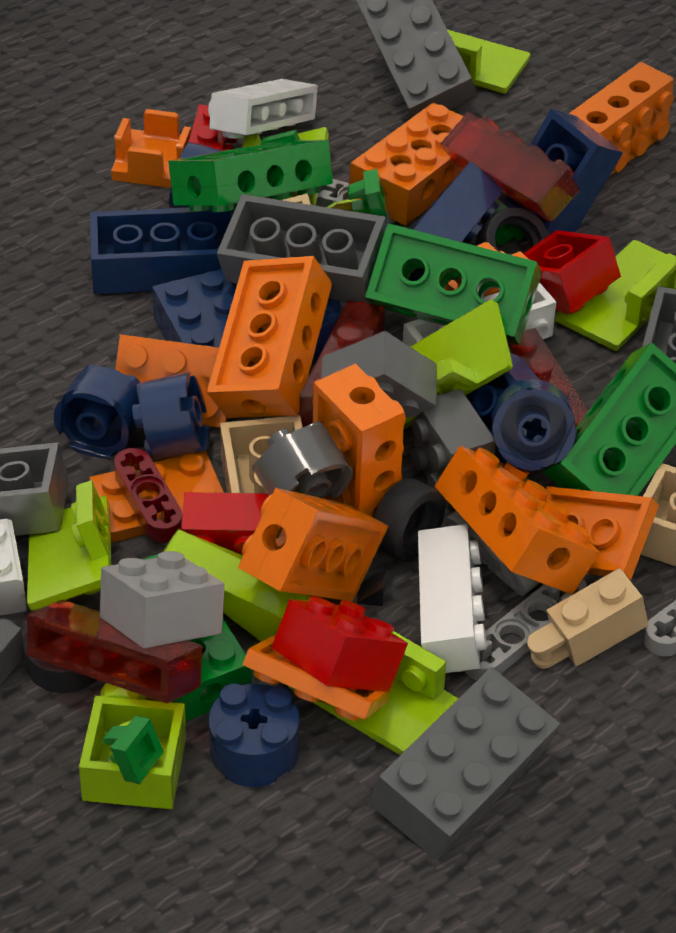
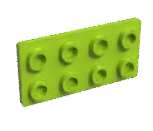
[448,30,530,93]
[555,240,676,351]
[404,300,513,430]
[27,480,111,611]
[288,631,459,755]

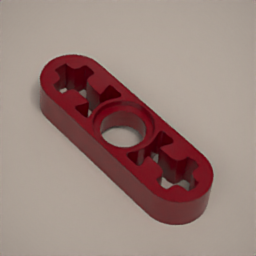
[114,448,182,543]

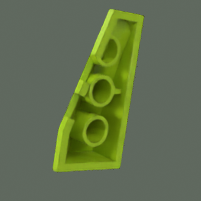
[163,530,326,642]

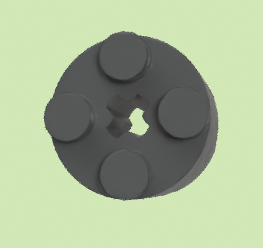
[252,421,353,500]

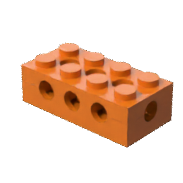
[569,62,674,175]
[348,103,490,226]
[207,256,332,418]
[313,363,406,517]
[434,445,600,595]
[238,488,389,601]

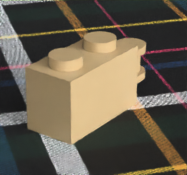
[527,568,649,669]

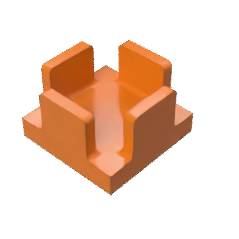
[111,109,192,188]

